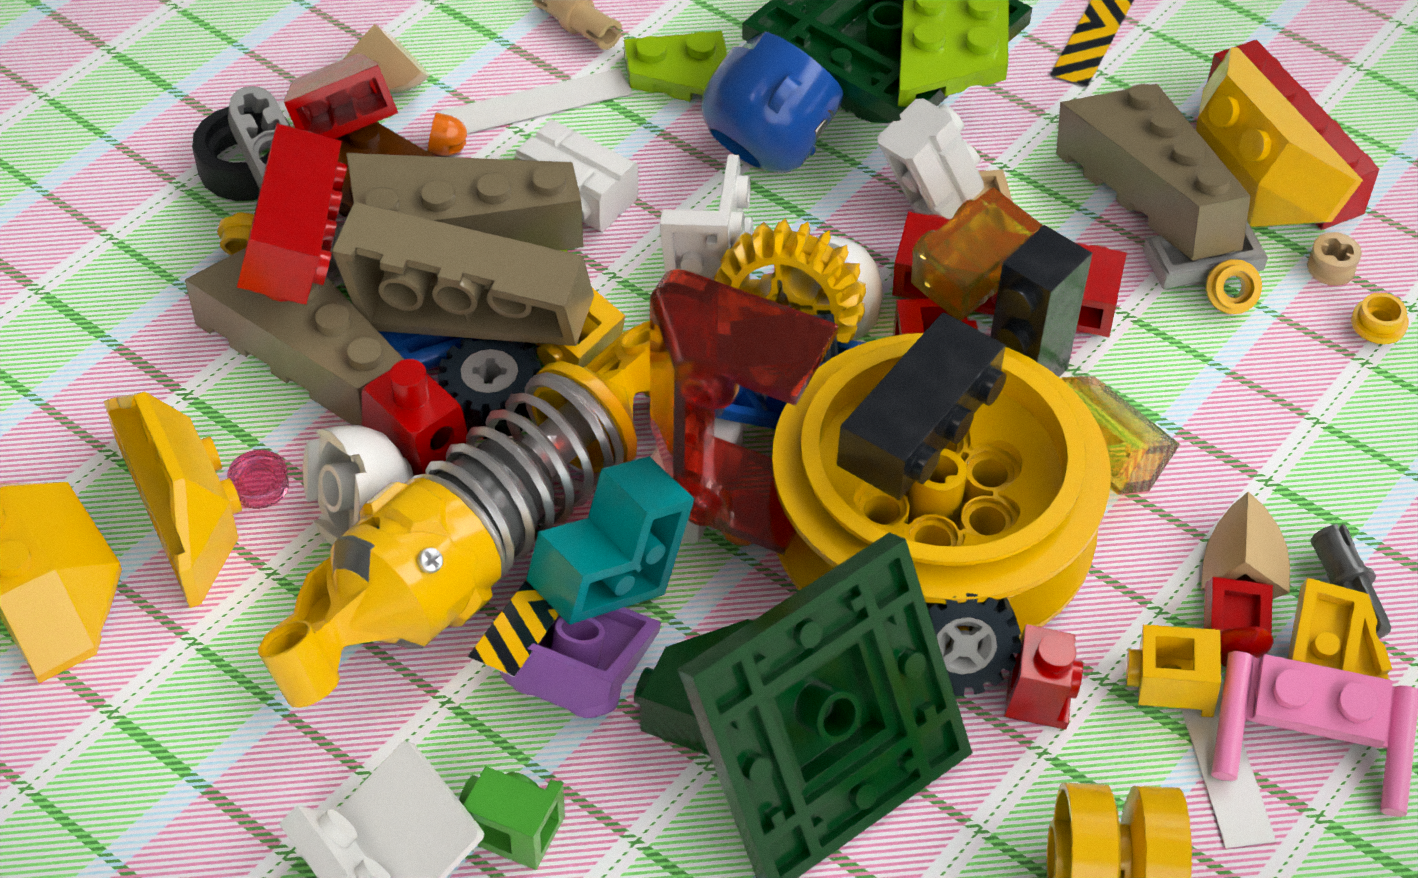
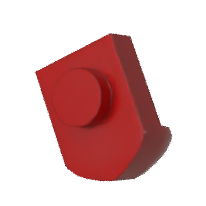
[1203,576,1274,667]

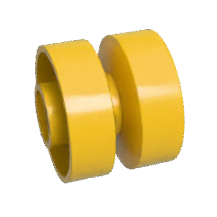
[1047,782,1192,878]

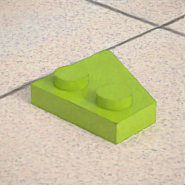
[624,31,727,102]

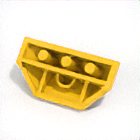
[1196,47,1363,227]
[103,392,242,608]
[0,482,122,684]

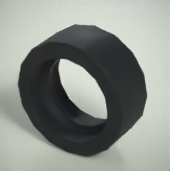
[192,107,291,201]

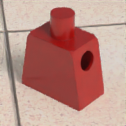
[284,53,399,139]
[362,359,468,476]

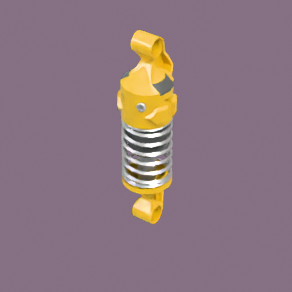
[258,319,676,708]

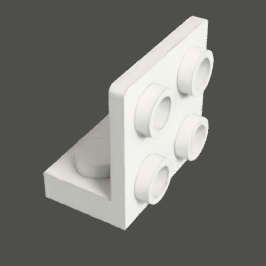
[660,155,753,308]
[279,741,484,878]

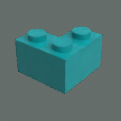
[526,456,694,625]

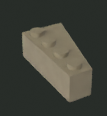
[347,153,584,250]

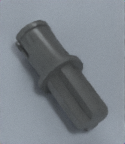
[1310,524,1391,638]

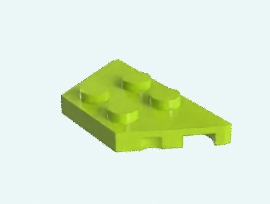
[898,0,1009,107]

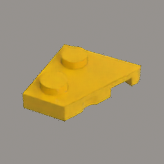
[1287,578,1392,680]

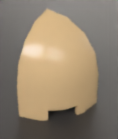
[342,24,430,93]
[1201,492,1290,599]

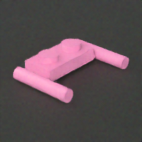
[1211,651,1418,817]

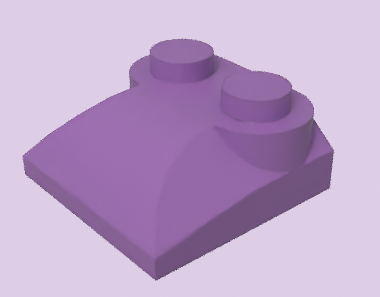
[500,608,661,718]

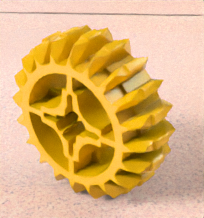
[713,218,866,370]

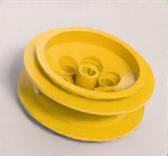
[769,333,1111,637]

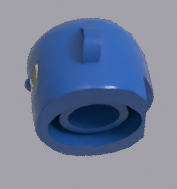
[701,31,843,173]

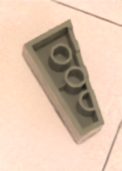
[1056,83,1250,260]
[332,202,594,346]
[185,248,404,426]

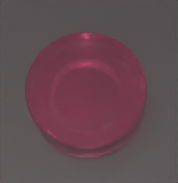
[227,450,290,509]

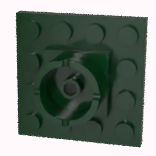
[742,0,1033,123]
[678,532,973,878]

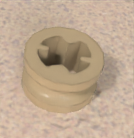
[1307,232,1362,286]

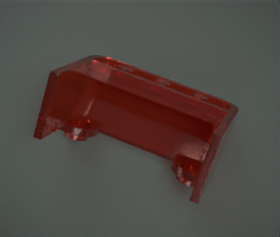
[650,269,838,555]

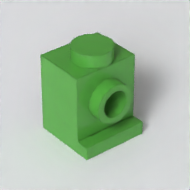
[459,766,565,870]

